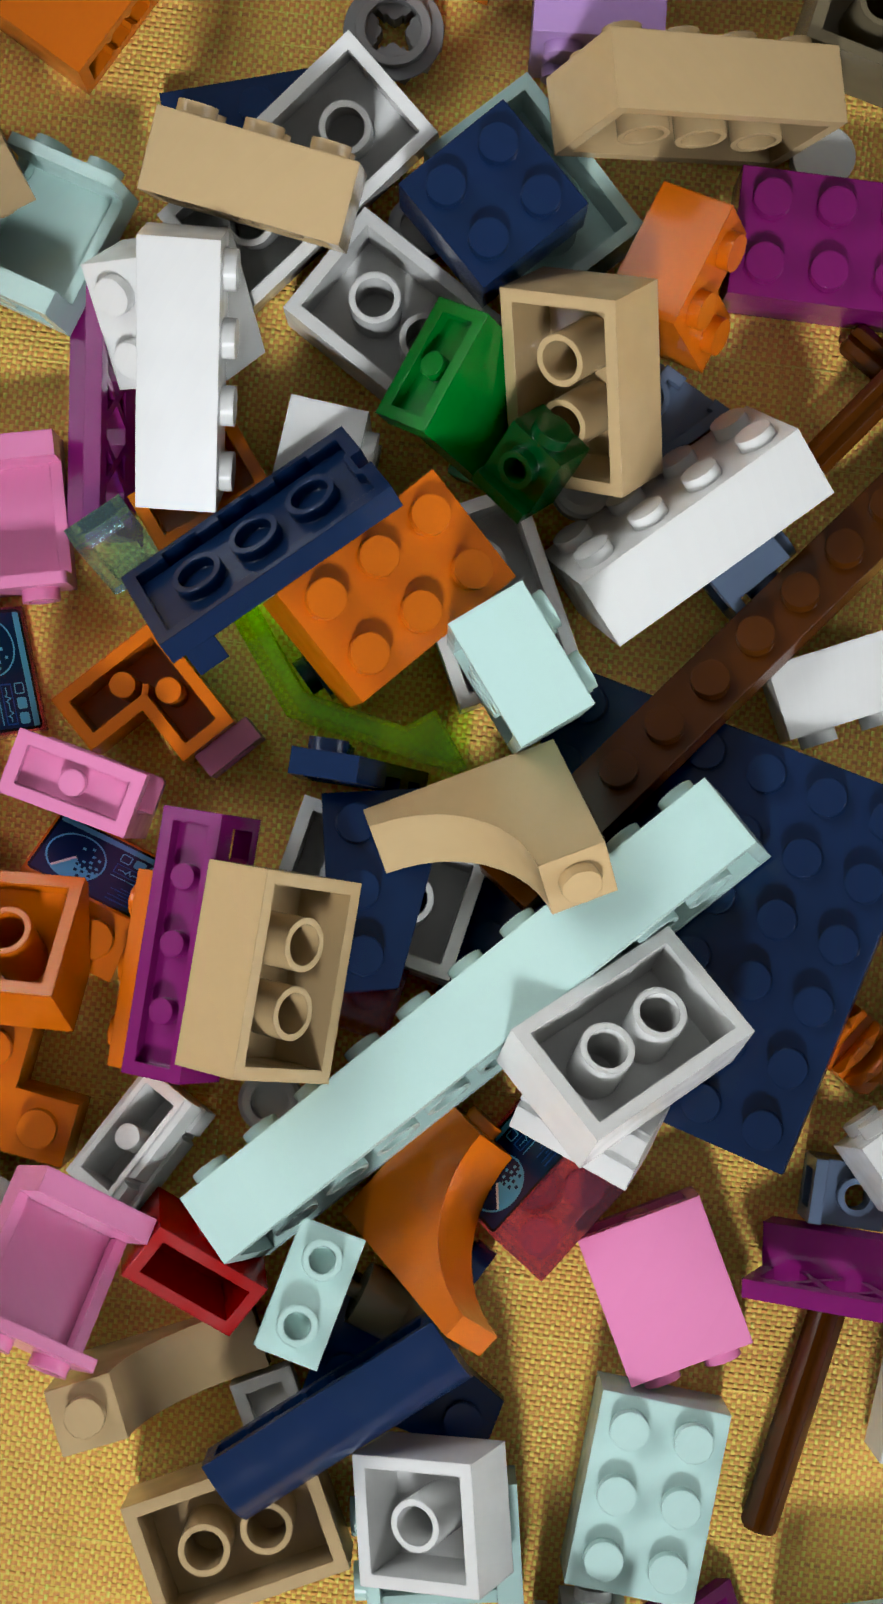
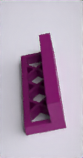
[67,283,136,538]
[121,805,261,1085]
[741,1216,883,1323]

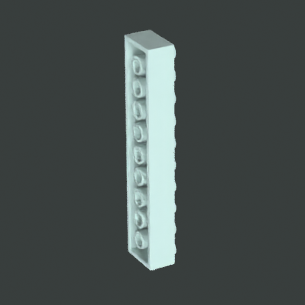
[179,777,772,1265]

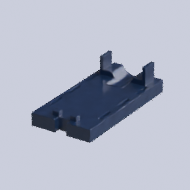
[121,426,403,675]

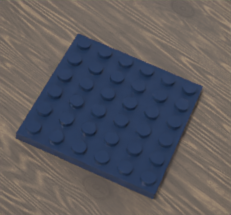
[435,672,883,1175]

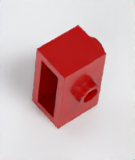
[121,1186,268,1336]

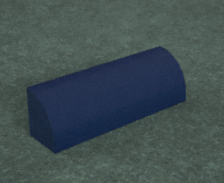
[202,1312,473,1520]

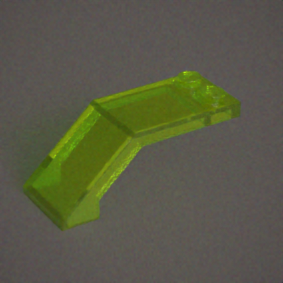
[234,606,468,777]

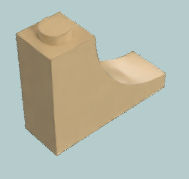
[363,739,618,915]
[44,1306,271,1458]

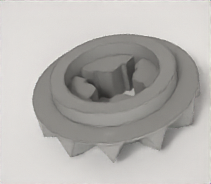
[343,0,444,85]

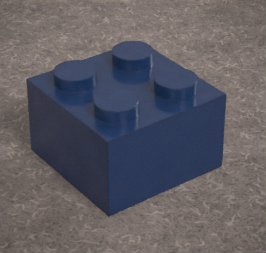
[398,99,589,308]

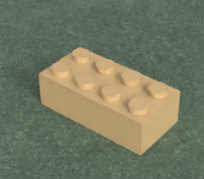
[546,20,848,168]

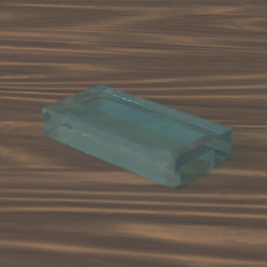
[64,494,159,595]

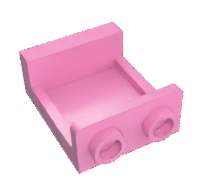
[0,429,78,605]
[0,727,166,839]
[0,1165,157,1380]
[573,1186,753,1389]

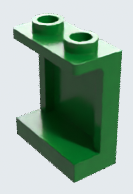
[375,296,508,491]

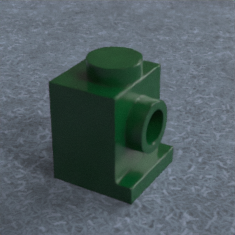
[471,404,590,524]

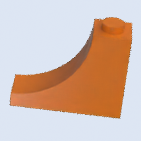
[0,0,159,95]
[342,1105,512,1357]

